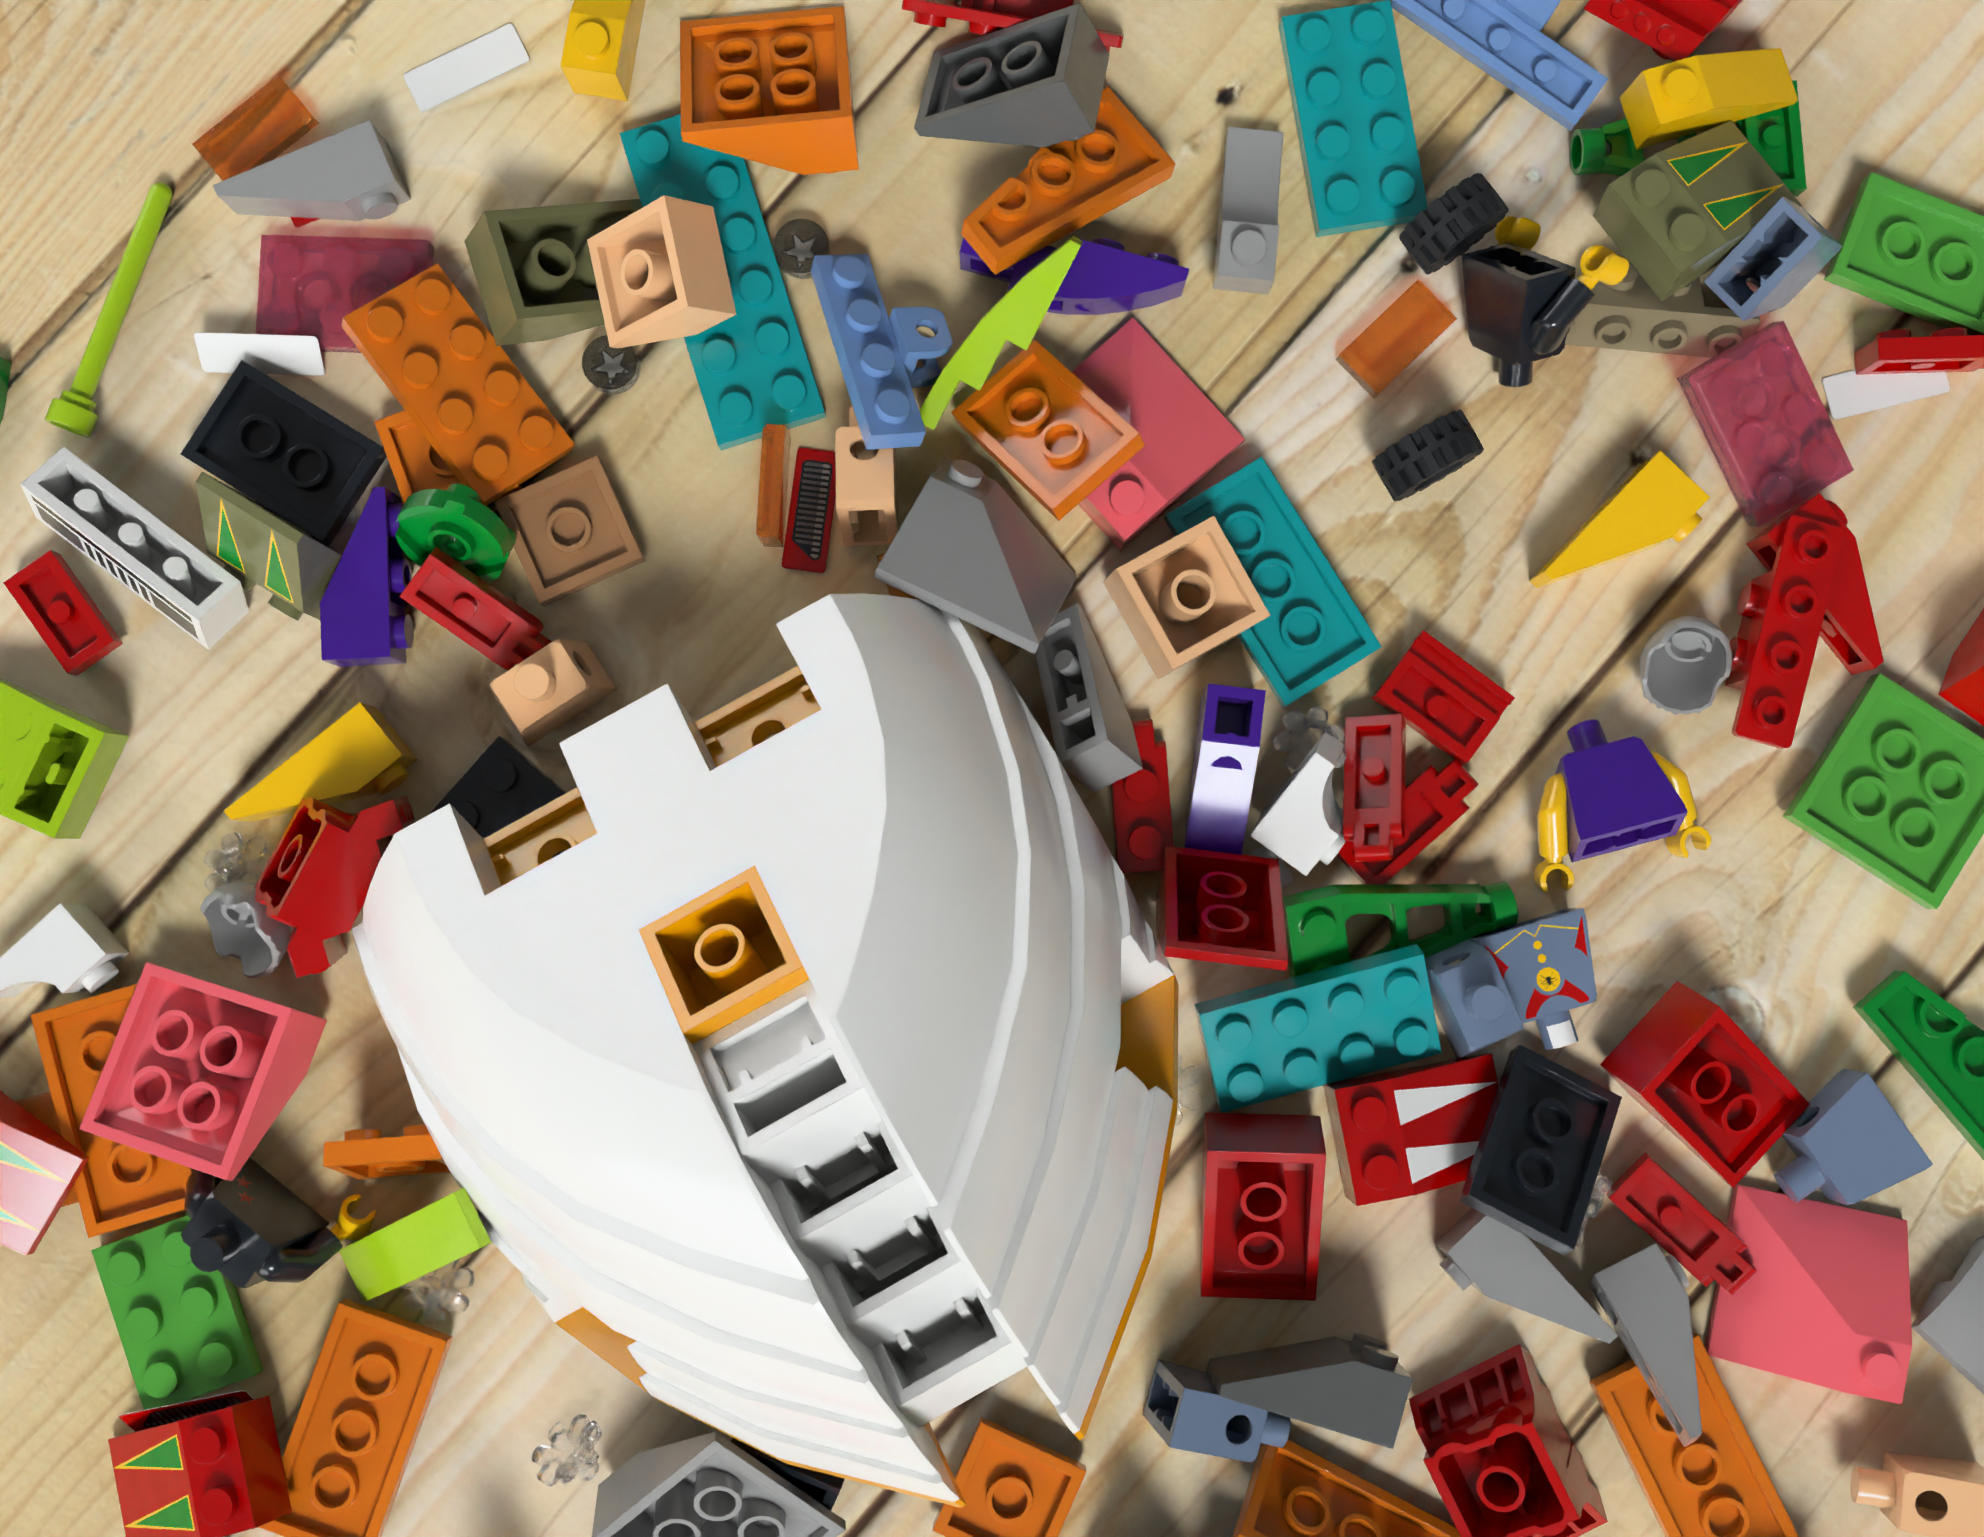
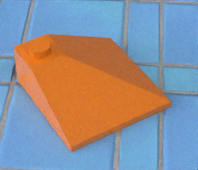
[680,6,859,175]

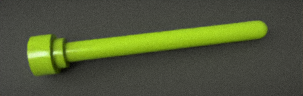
[44,182,173,438]

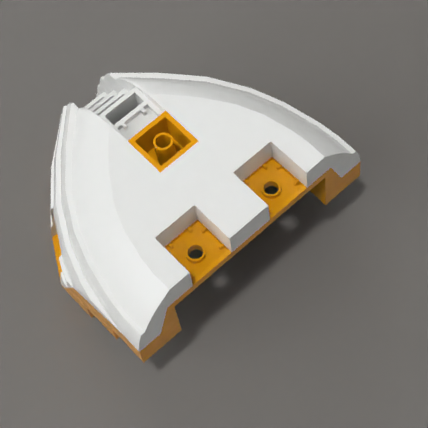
[352,593,1179,1508]

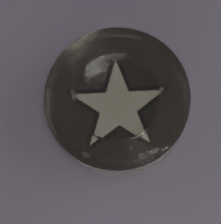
[773,219,830,279]
[582,335,641,395]

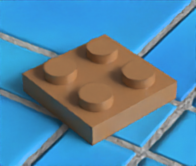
[494,456,646,607]

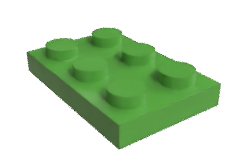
[1823,172,1984,335]
[91,1215,263,1410]

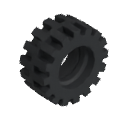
[1399,173,1509,275]
[1372,409,1484,502]

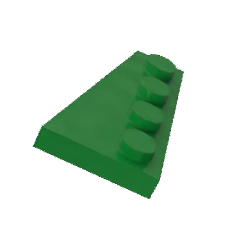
[1853,971,1984,1160]

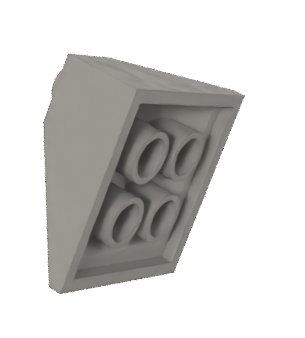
[874,457,1077,654]
[592,1431,846,1537]

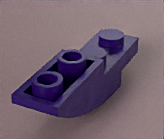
[959,237,1189,315]

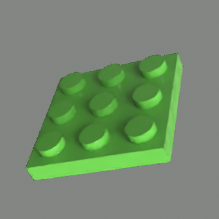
[1783,673,1984,909]

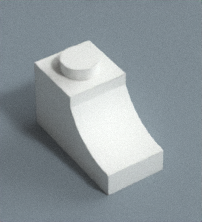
[1250,732,1346,876]
[0,903,130,998]

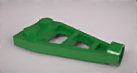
[1569,80,1807,197]
[1282,881,1518,978]

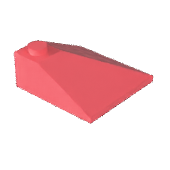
[1072,318,1245,552]
[79,962,327,1181]
[1705,1184,1912,1405]

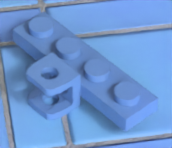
[1391,0,1608,131]
[810,254,953,450]

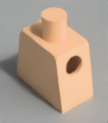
[835,406,899,546]
[489,639,618,747]
[1850,1452,1984,1537]

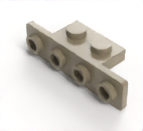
[1565,262,1761,360]

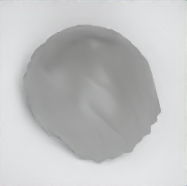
[1639,616,1732,715]
[200,882,293,978]

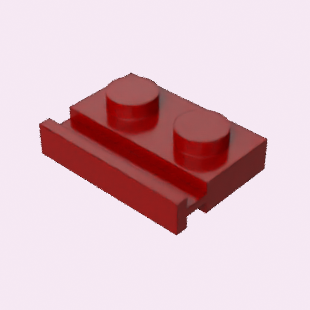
[1371,630,1515,765]

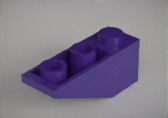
[320,487,414,667]
[1183,683,1266,855]

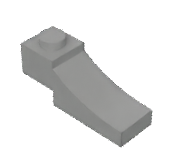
[1213,127,1284,294]

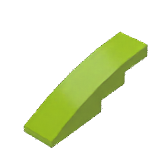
[919,236,1083,430]
[339,1187,492,1302]

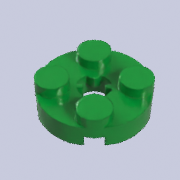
[395,484,516,583]

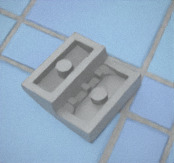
[1911,1237,1984,1394]

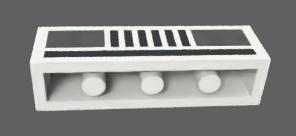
[20,447,249,650]

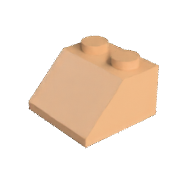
[587,195,737,348]
[1103,516,1271,680]

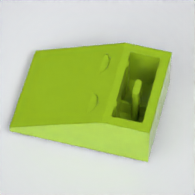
[0,678,129,839]

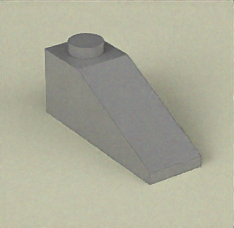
[213,120,411,221]
[1035,603,1143,792]
[1434,1208,1618,1344]
[1590,1243,1702,1447]

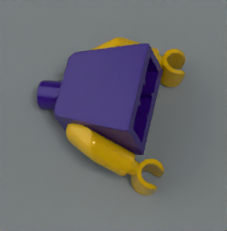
[1533,720,1711,893]

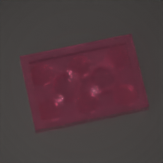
[256,234,434,353]
[1677,321,1854,527]

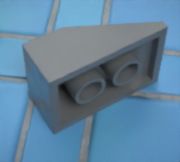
[914,3,1110,147]
[1206,1333,1413,1449]

